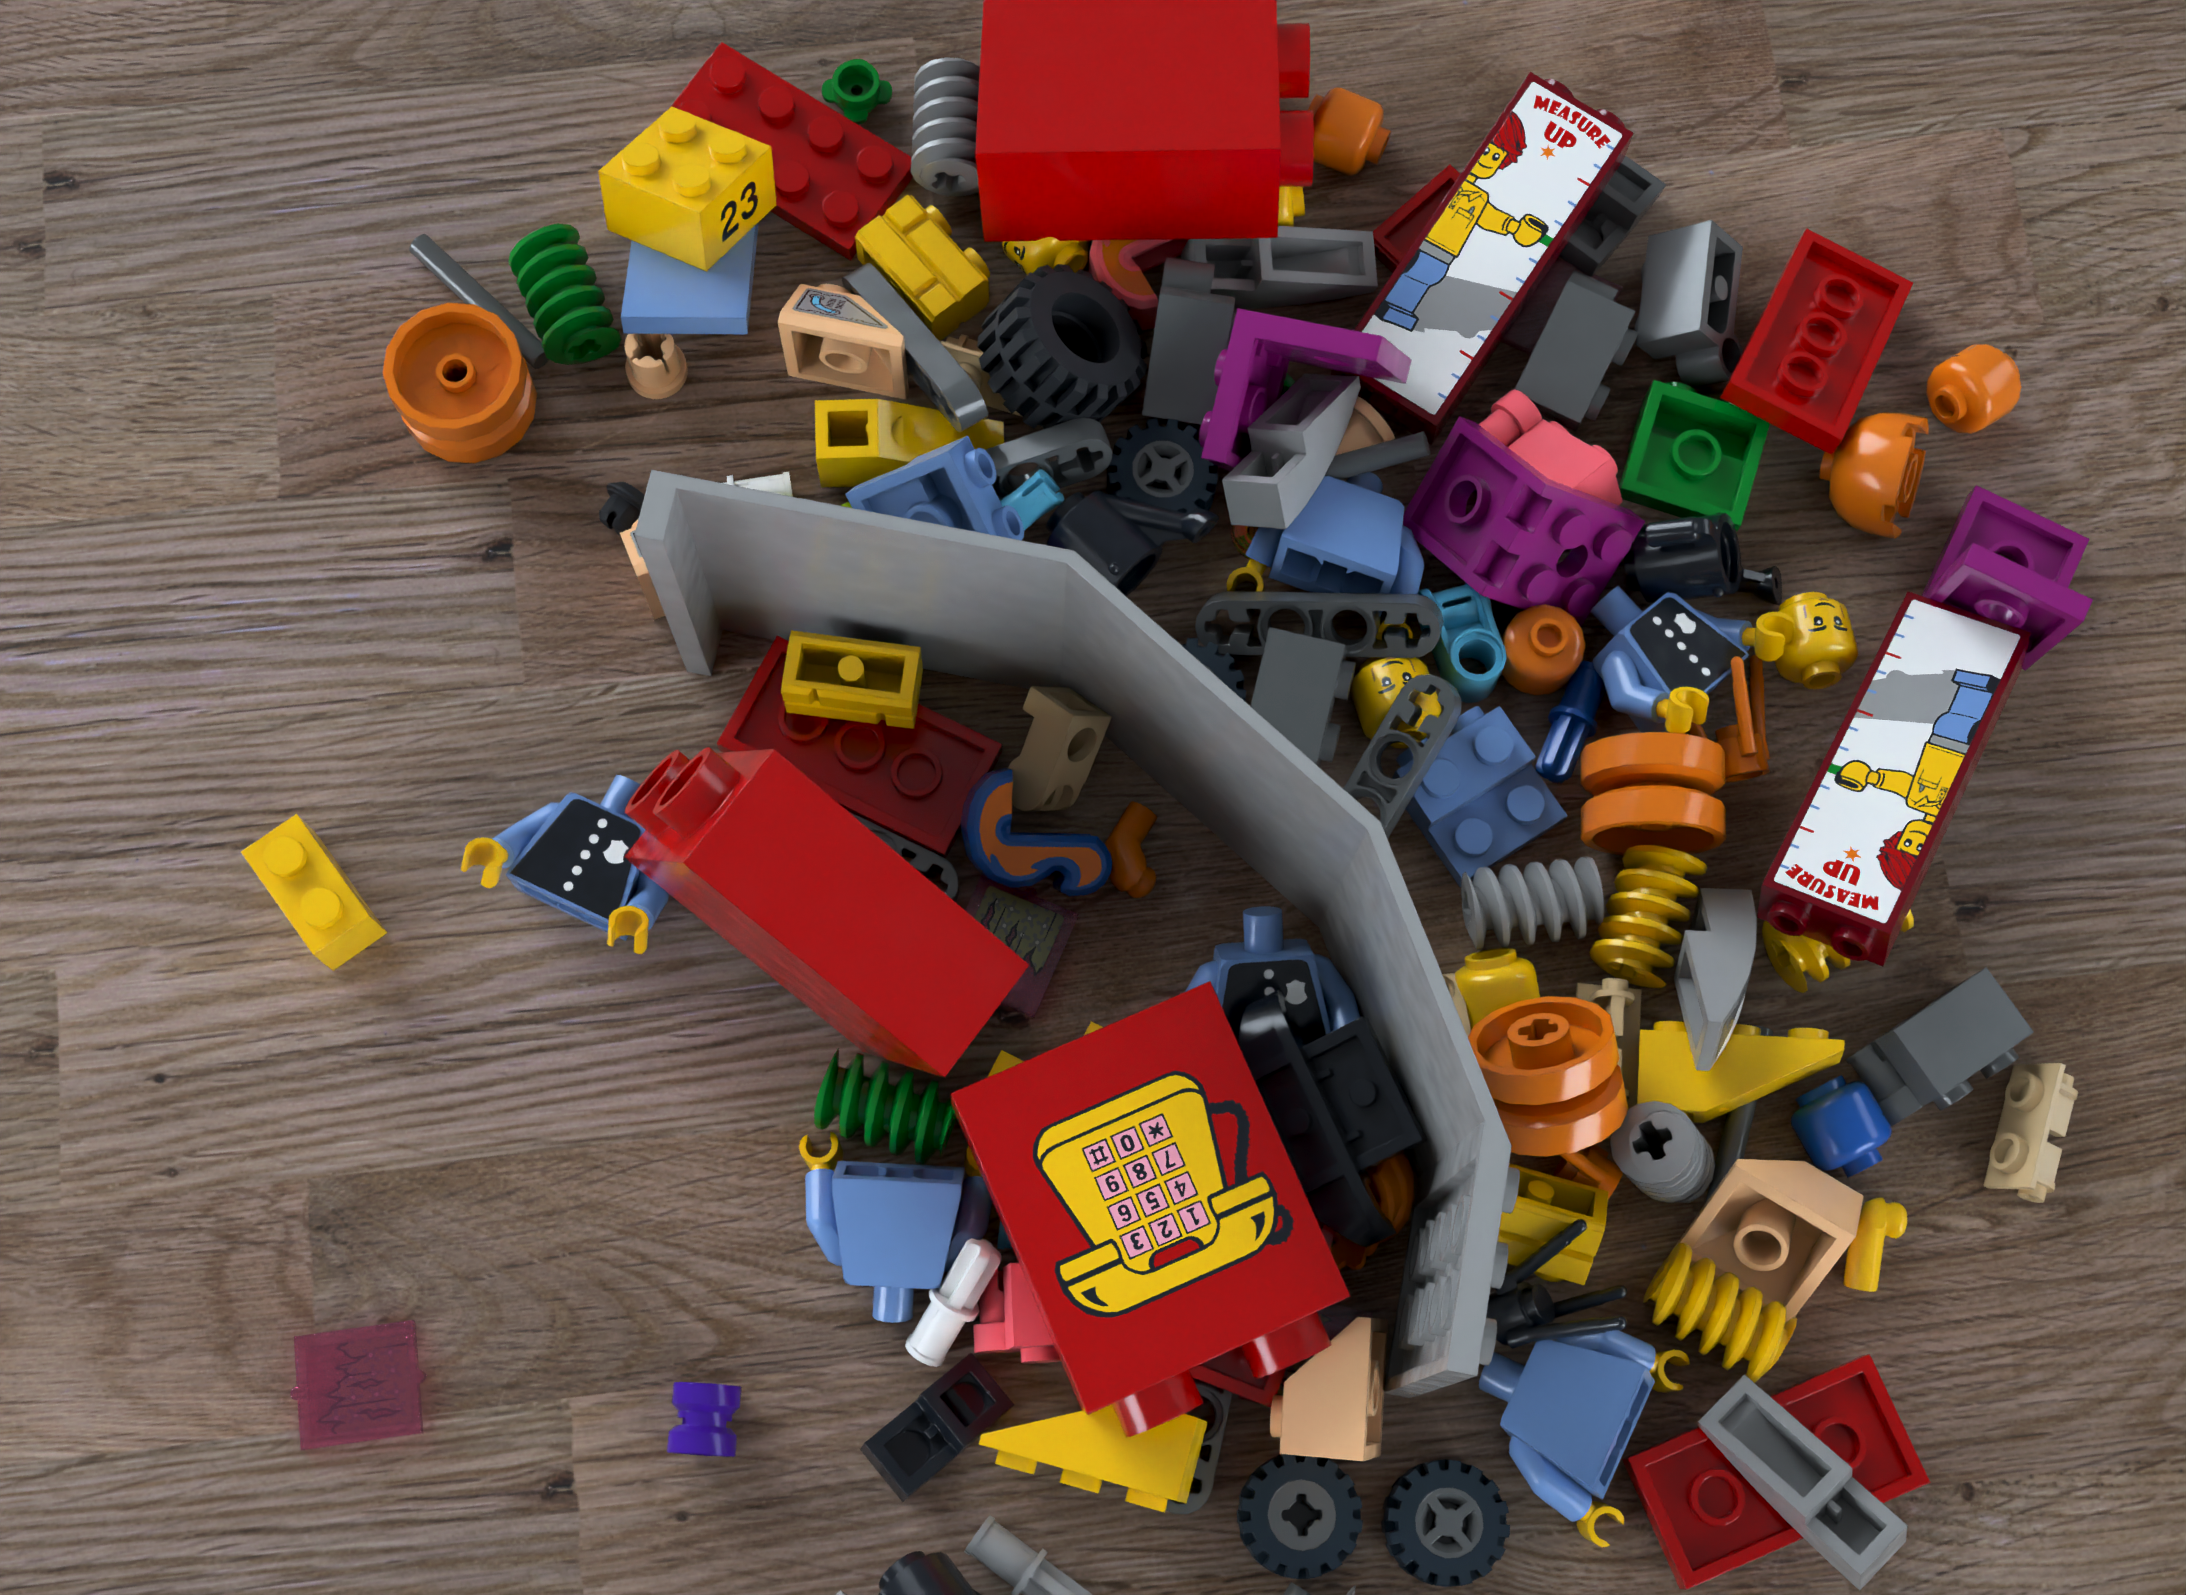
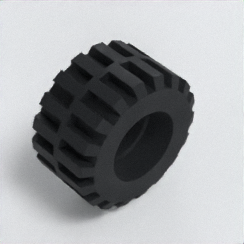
[977,264,1148,429]

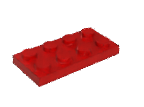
[670,42,913,261]
[1720,228,1913,455]
[717,636,1002,859]
[1622,1354,1931,1590]

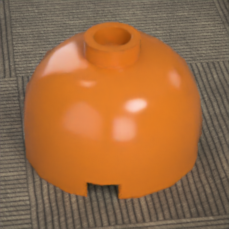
[1820,412,1929,539]

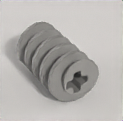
[911,57,980,197]
[1461,856,1604,950]
[1610,1101,1715,1203]

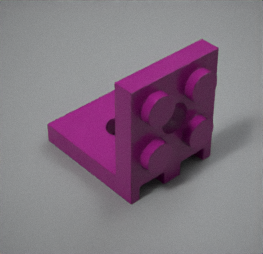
[1199,308,1412,472]
[1403,416,1645,627]
[1921,485,2093,671]

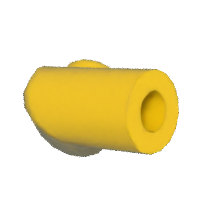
[1843,1197,1907,1292]

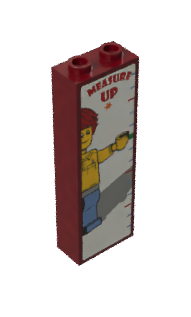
[1331,72,1634,445]
[1757,591,2031,967]

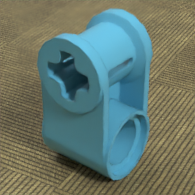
[1417,582,1507,703]

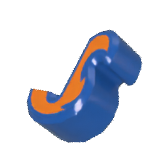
[961,768,1112,896]

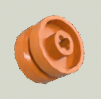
[383,303,537,463]
[1581,732,1726,856]
[1468,996,1628,1157]

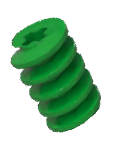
[508,223,622,365]
[814,1048,960,1165]

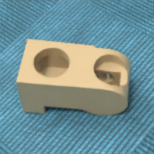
[1008,686,1112,811]

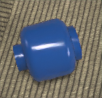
[1791,1075,1892,1178]

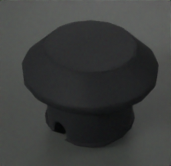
[599,482,645,536]

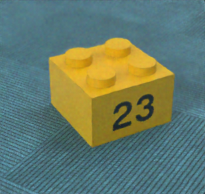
[598,106,777,272]

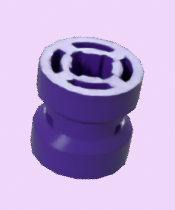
[667,1382,742,1457]

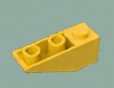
[815,399,1004,488]
[1637,1021,1845,1123]
[979,1404,1208,1513]

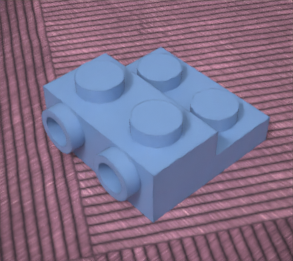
[845,436,1024,540]
[1392,706,1568,887]

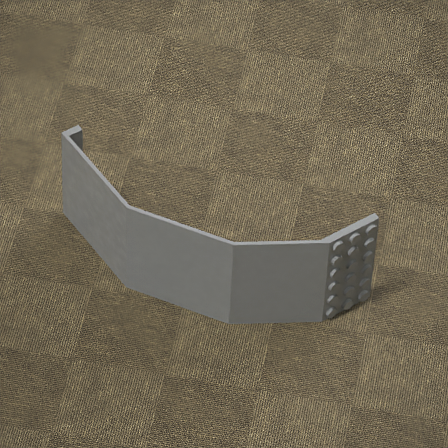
[634,470,1520,1398]

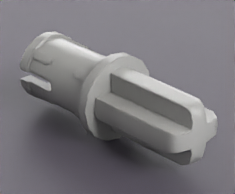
[964,1515,1092,1595]

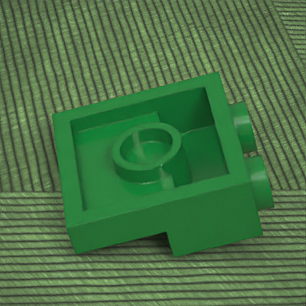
[1619,380,1770,532]

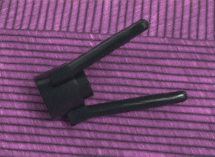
[1486,1219,1627,1349]

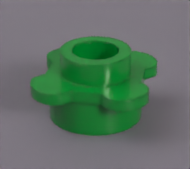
[821,59,893,125]

